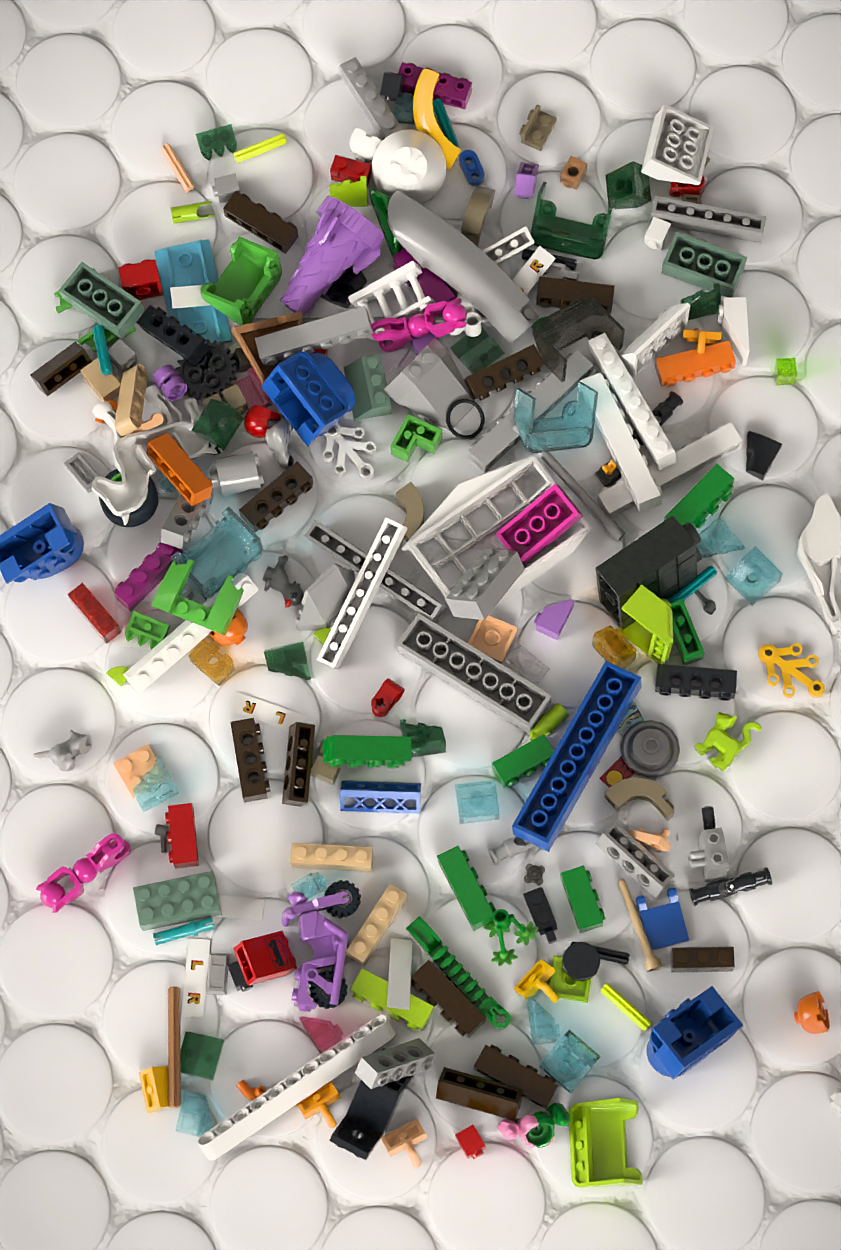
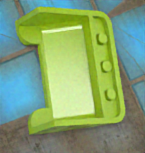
[569,1098,643,1188]

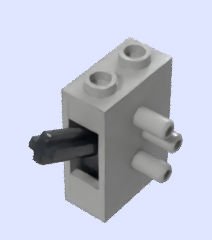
[688,806,729,882]

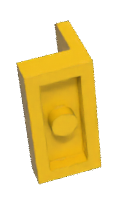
[139,1066,169,1113]

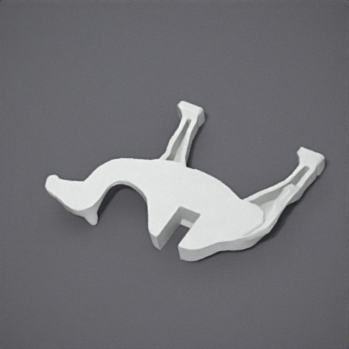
[797,493,841,635]

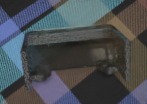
[532,297,625,382]

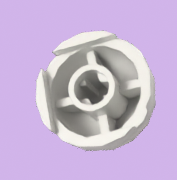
[350,128,382,162]

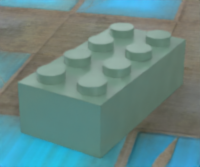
[661,232,747,298]
[59,262,145,339]
[133,871,222,931]

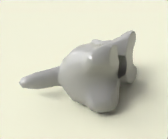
[33,730,92,771]

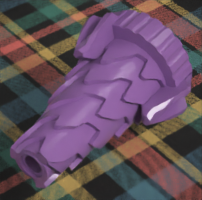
[279,195,385,315]

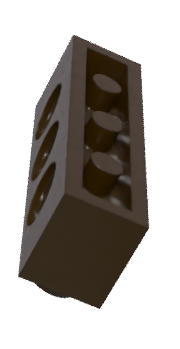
[464,344,544,401]
[239,461,314,532]
[230,718,271,803]
[282,722,315,807]

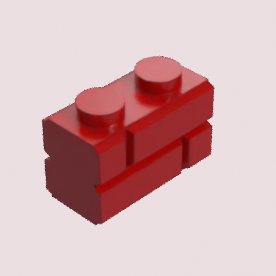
[330,155,372,187]

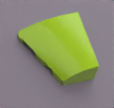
[330,176,368,207]

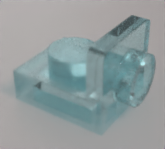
[291,872,327,899]

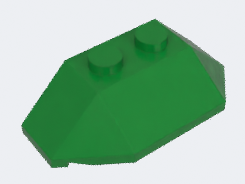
[369,189,404,258]

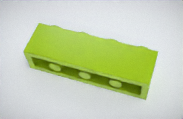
[350,968,434,1032]

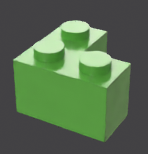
[390,414,443,462]

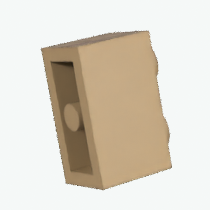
[80,358,121,402]

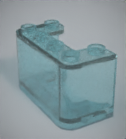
[171,507,263,600]

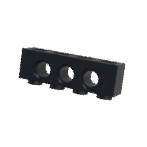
[136,305,210,366]
[655,664,737,701]

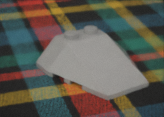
[384,338,475,431]
[295,563,355,630]

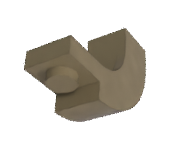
[461,185,496,247]
[396,482,424,546]
[604,778,675,821]

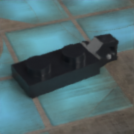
[523,887,558,944]

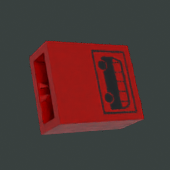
[233,930,297,986]

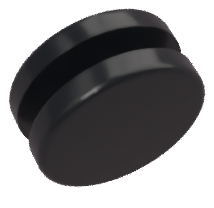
[562,942,600,981]

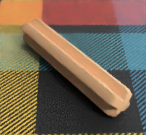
[161,144,194,192]

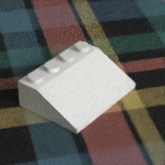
[641,104,714,185]
[618,303,690,378]

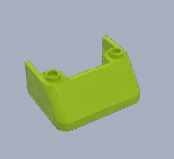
[617,584,673,664]

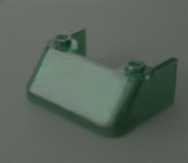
[530,182,617,260]

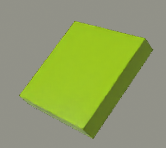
[547,955,591,1003]

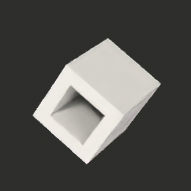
[644,217,671,250]

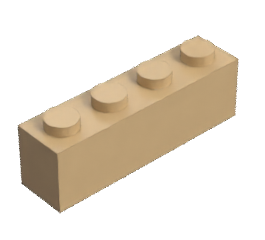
[290,843,373,872]
[346,884,408,966]

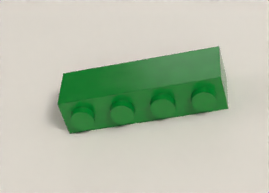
[437,846,496,931]

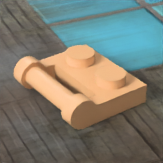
[131,413,164,434]

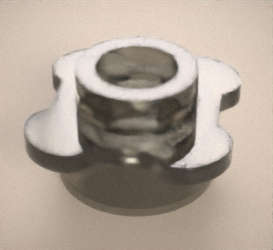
[524,864,545,885]

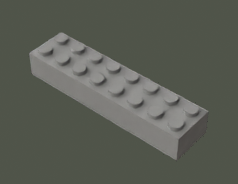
[397,613,552,734]

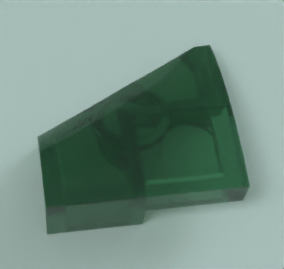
[680,283,721,320]
[264,641,311,680]
[400,719,446,758]

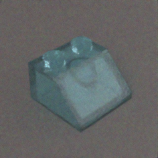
[725,546,783,606]
[455,780,500,824]
[539,1030,601,1094]

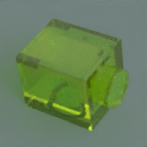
[774,358,797,385]

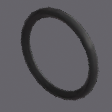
[446,399,485,439]

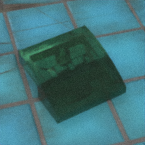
[450,326,505,374]
[181,1032,225,1081]

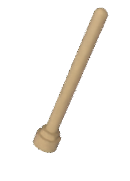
[618,879,662,972]

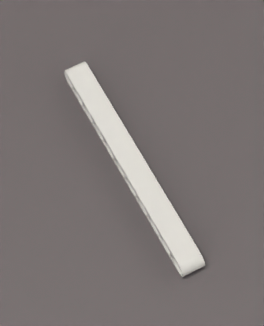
[198,1015,396,1160]

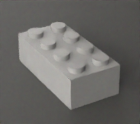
[445,548,525,620]

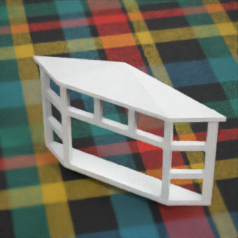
[402,453,592,619]

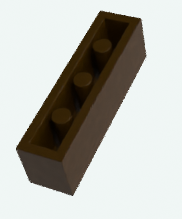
[223,192,299,254]
[536,276,615,315]
[411,960,486,1038]
[473,1044,558,1110]
[436,1067,523,1121]

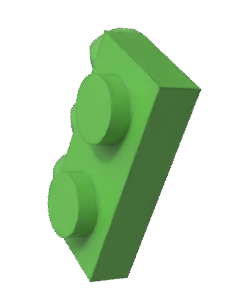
[125,611,170,650]

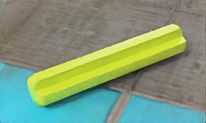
[234,133,287,163]
[601,983,651,1031]

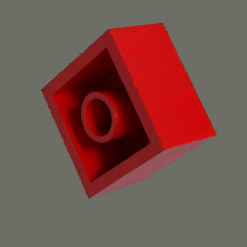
[118,259,164,301]

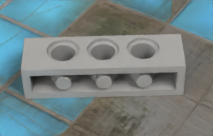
[160,493,214,549]
[596,821,675,898]
[355,1038,435,1089]

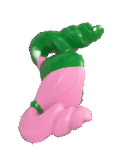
[497,1103,571,1148]

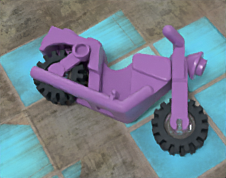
[282,880,361,1012]

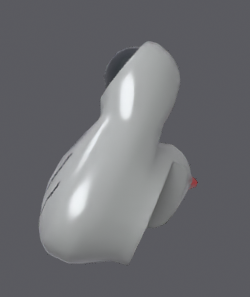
[266,417,294,469]

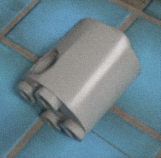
[209,451,264,497]

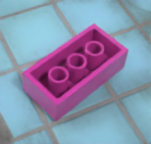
[496,484,584,566]

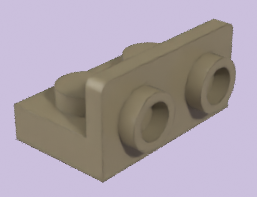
[519,105,557,151]

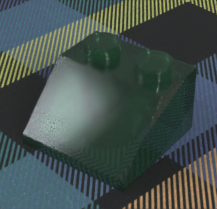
[606,161,651,210]

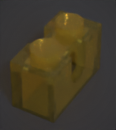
[189,639,235,686]

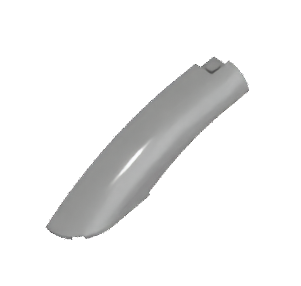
[387,190,539,344]

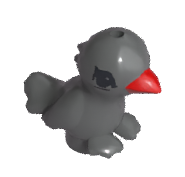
[262,555,304,608]

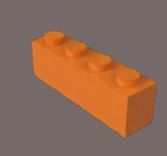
[655,340,736,387]
[146,433,213,506]

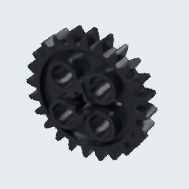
[176,339,238,400]

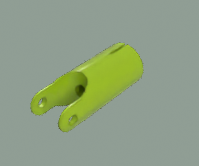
[170,201,214,224]
[530,703,569,741]

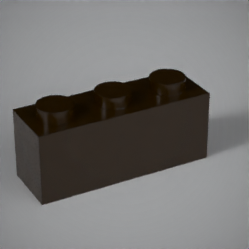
[30,341,92,397]
[670,947,735,973]

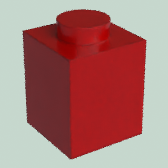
[455,1125,486,1160]

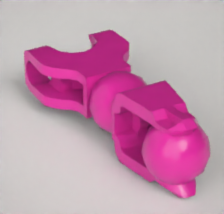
[370,298,467,352]
[36,833,131,913]

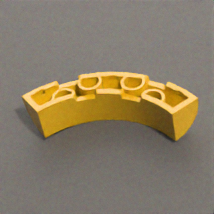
[413,69,461,171]

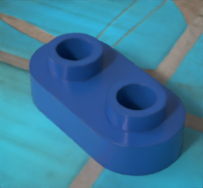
[459,150,484,186]

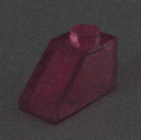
[299,1016,344,1053]

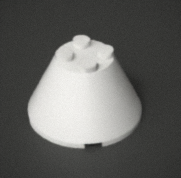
[372,130,446,203]

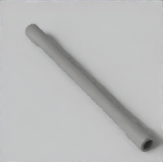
[513,421,626,541]

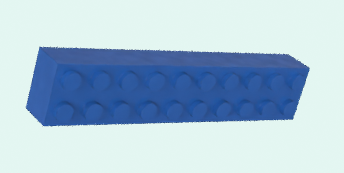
[512,661,642,852]

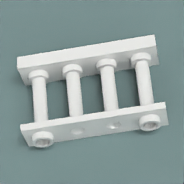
[348,261,436,340]

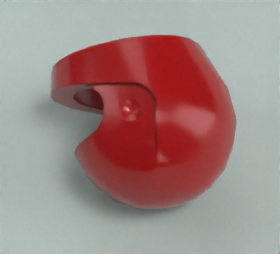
[244,405,281,438]

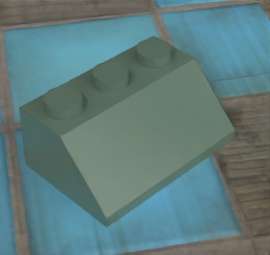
[344,353,392,421]

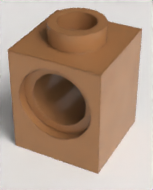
[560,156,588,190]

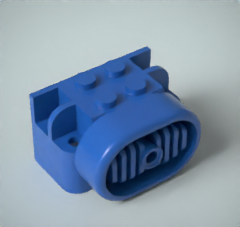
[261,351,355,447]
[0,503,84,584]
[646,986,743,1080]

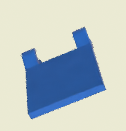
[636,888,690,950]

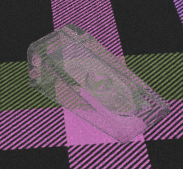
[506,643,550,684]

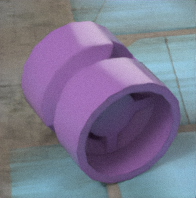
[153,365,188,401]

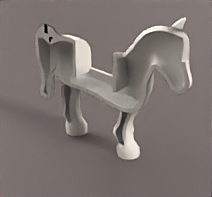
[92,385,224,525]

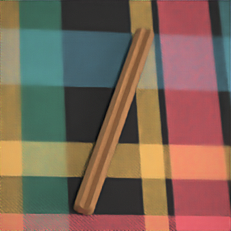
[168,987,181,1108]

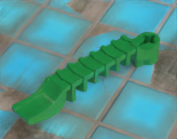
[406,916,511,1030]

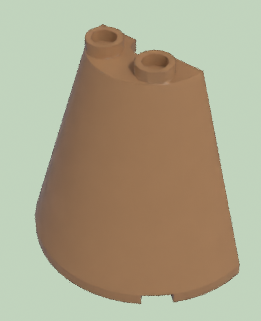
[231,311,302,384]

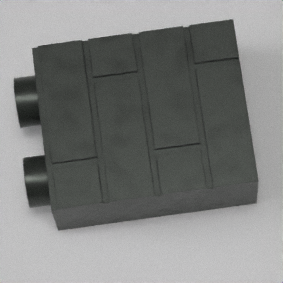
[595,515,702,630]

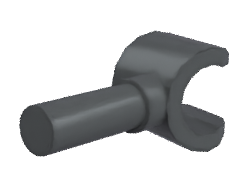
[695,590,716,615]
[155,824,168,853]

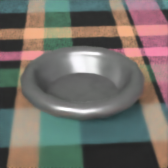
[621,720,680,778]

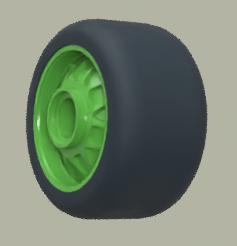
[99,469,158,527]

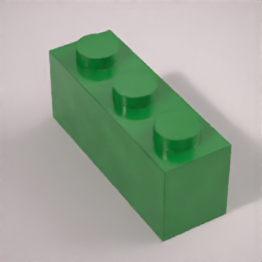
[670,599,704,666]
[492,734,554,788]
[560,865,606,933]

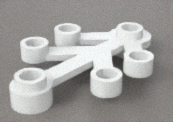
[322,423,376,480]

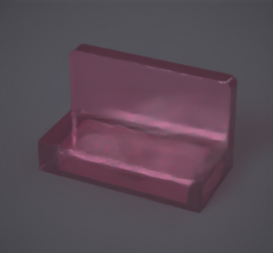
[235,367,272,409]

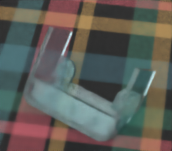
[513,382,598,453]

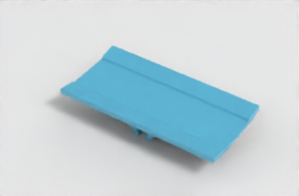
[154,239,232,344]

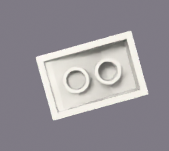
[717,297,749,365]

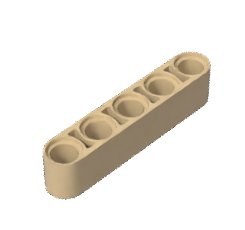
[115,364,148,437]

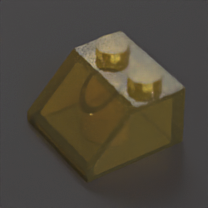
[592,625,637,669]

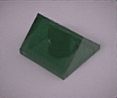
[191,398,244,451]

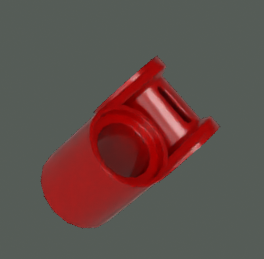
[669,175,705,197]
[371,678,405,717]

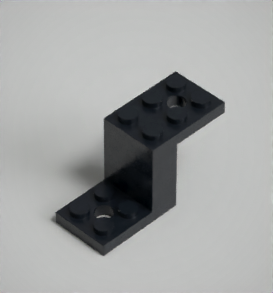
[329,1048,416,1160]

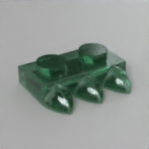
[195,124,237,161]

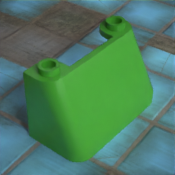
[200,237,282,325]

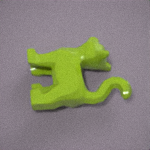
[694,712,762,772]

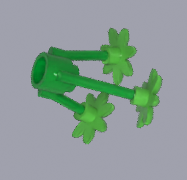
[484,909,538,966]

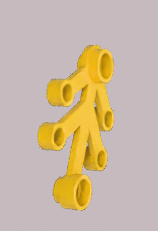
[758,643,825,698]

